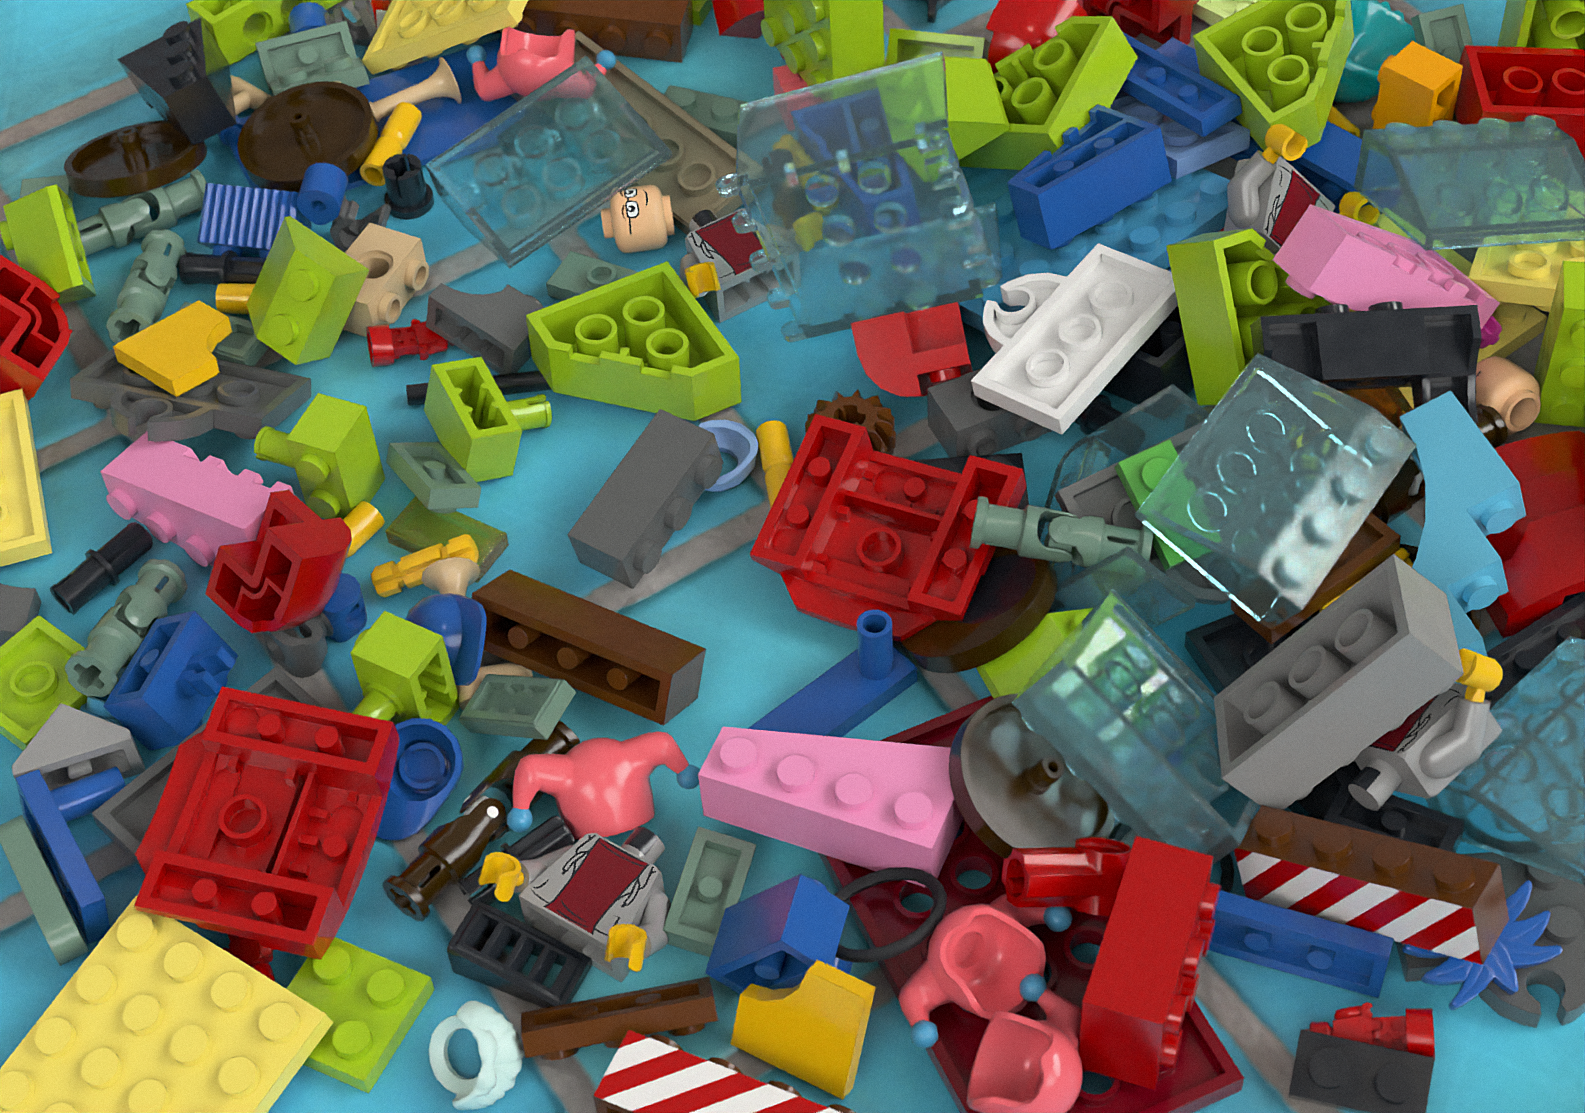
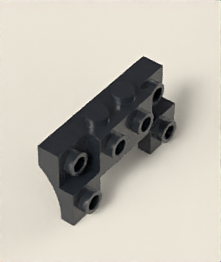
[1250,301,1482,438]

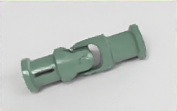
[77,169,206,256]
[106,229,187,344]
[969,496,1153,578]
[65,559,188,697]

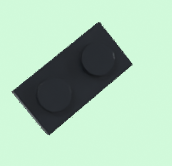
[1323,778,1466,852]
[1288,1029,1435,1113]

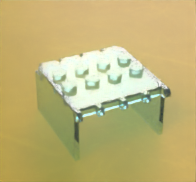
[715,51,1003,342]

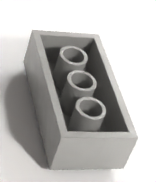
[1214,554,1464,810]

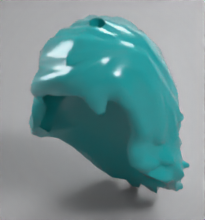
[1333,0,1417,103]

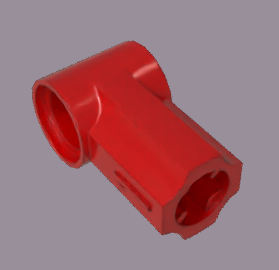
[1001,837,1132,916]

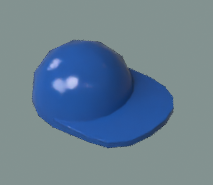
[405,593,487,686]
[376,718,464,840]

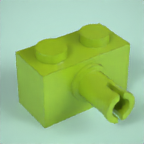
[424,357,552,482]
[254,393,386,519]
[350,611,460,726]

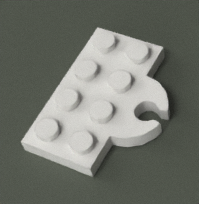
[971,243,1178,435]

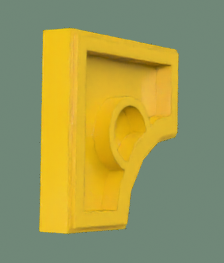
[113,300,232,397]
[730,960,876,1100]

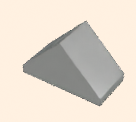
[11,703,146,790]

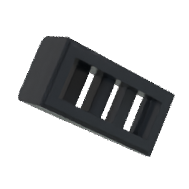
[447,901,592,1008]

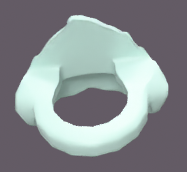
[429,1001,525,1110]

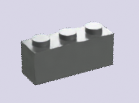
[567,409,723,589]

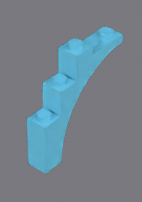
[1400,390,1526,684]

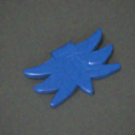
[1402,880,1563,1010]

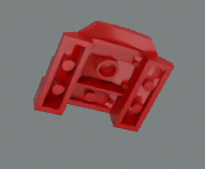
[750,414,1027,642]
[1485,430,1585,638]
[134,686,400,960]

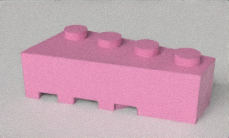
[1273,204,1500,329]
[100,431,294,567]
[698,727,964,888]

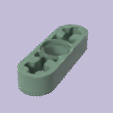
[0,815,89,966]

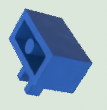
[103,610,239,751]
[705,874,853,994]

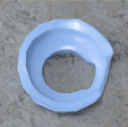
[699,420,759,492]

